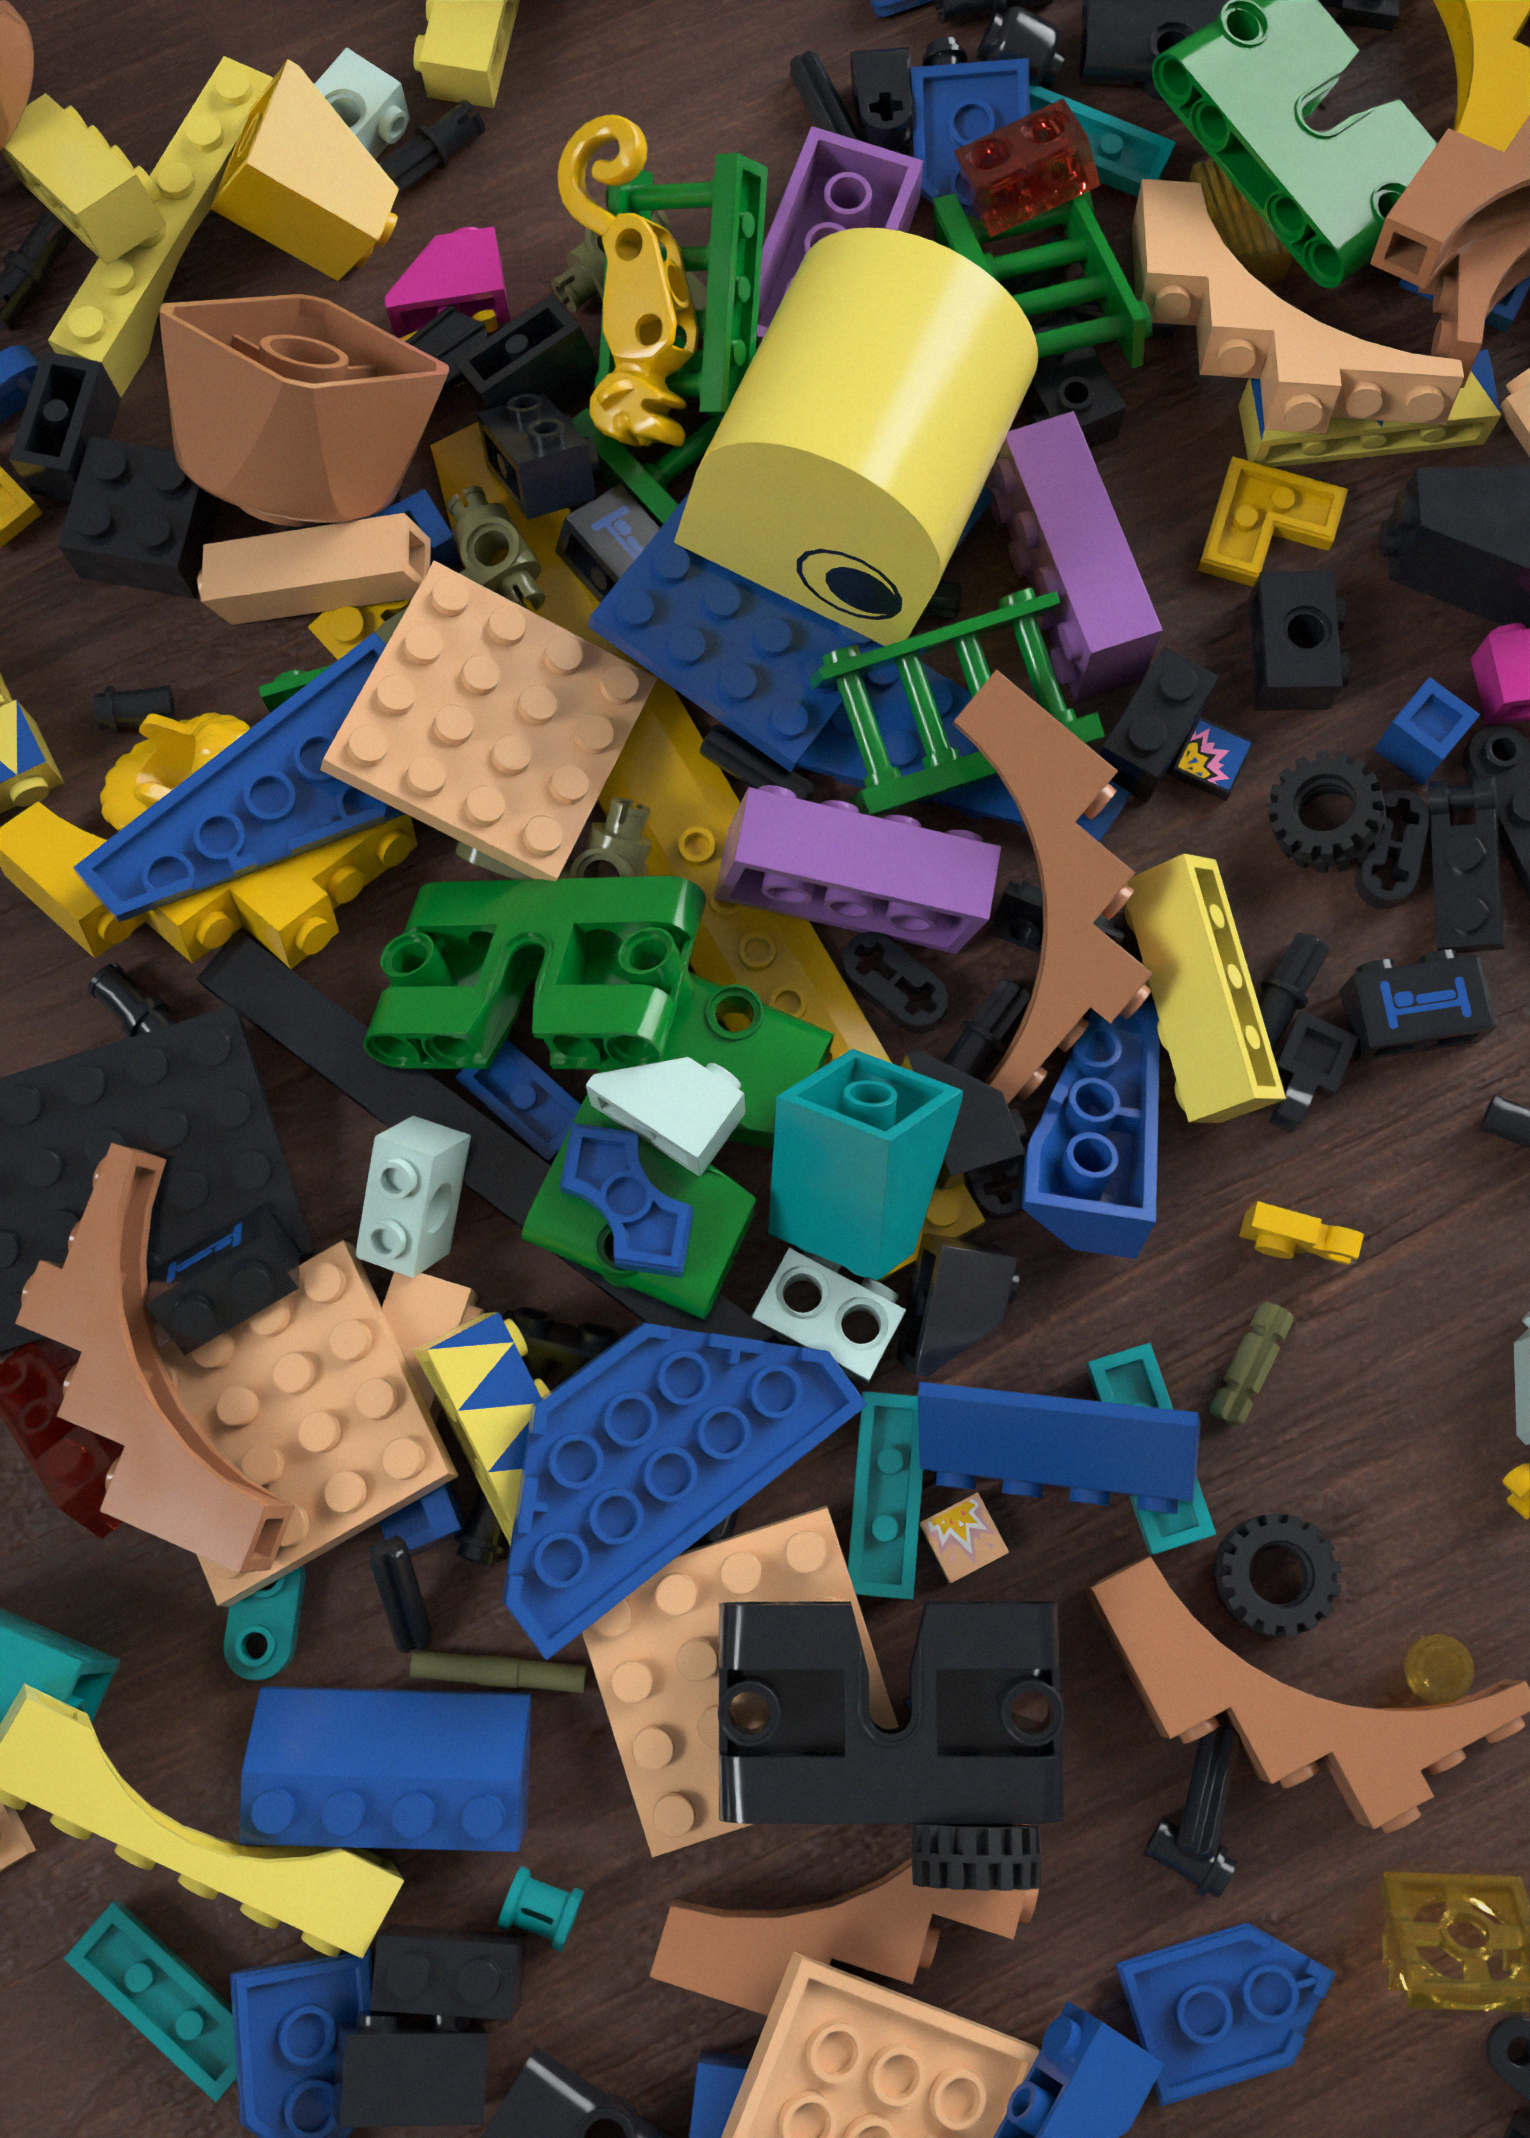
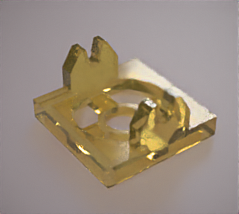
[1380,1872,1530,2012]

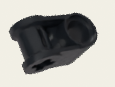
[850,47,912,155]

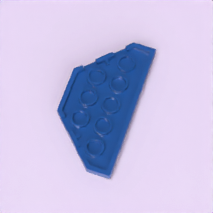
[502,1323,867,1660]

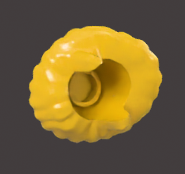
[100,712,251,832]

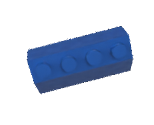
[918,1382,1201,1514]
[239,1686,532,1852]

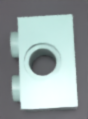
[314,47,410,160]
[355,1116,471,1278]

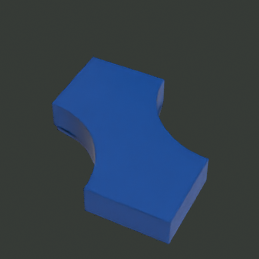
[560,1123,694,1278]

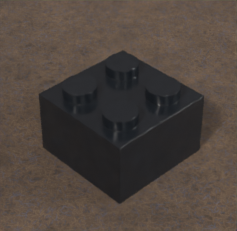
[58,436,222,599]

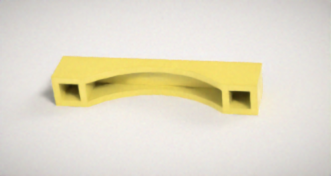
[48,56,273,398]
[0,1683,404,1959]

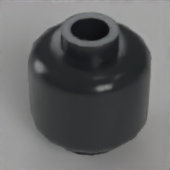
[975,6,1066,88]

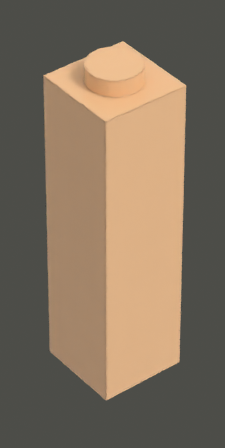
[197,513,431,625]

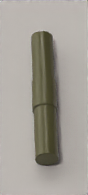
[410,1650,588,1693]

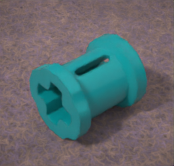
[497,1866,585,1953]

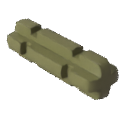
[1210,1302,1294,1427]

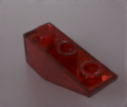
[0,1342,123,1539]

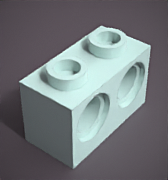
[752,1248,906,1386]

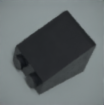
[1378,467,1530,629]

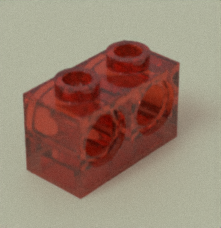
[953,98,1100,238]

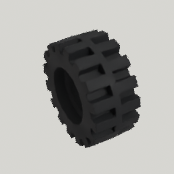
[1268,751,1387,873]
[1212,1513,1342,1637]
[912,1824,1041,1891]

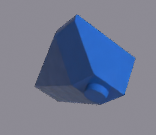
[1022,1001,1160,1259]

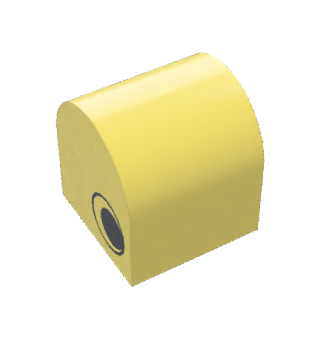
[674,228,1038,646]

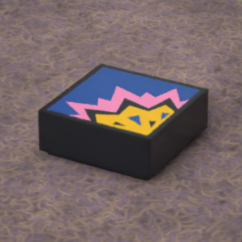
[1170,716,1255,801]

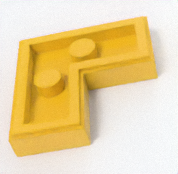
[1197,456,1348,587]

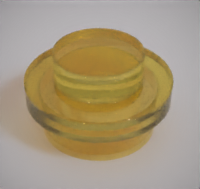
[1404,1634,1474,1704]

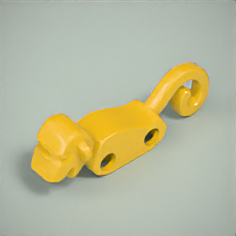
[557,114,700,447]

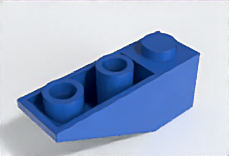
[993,2001,1165,2138]

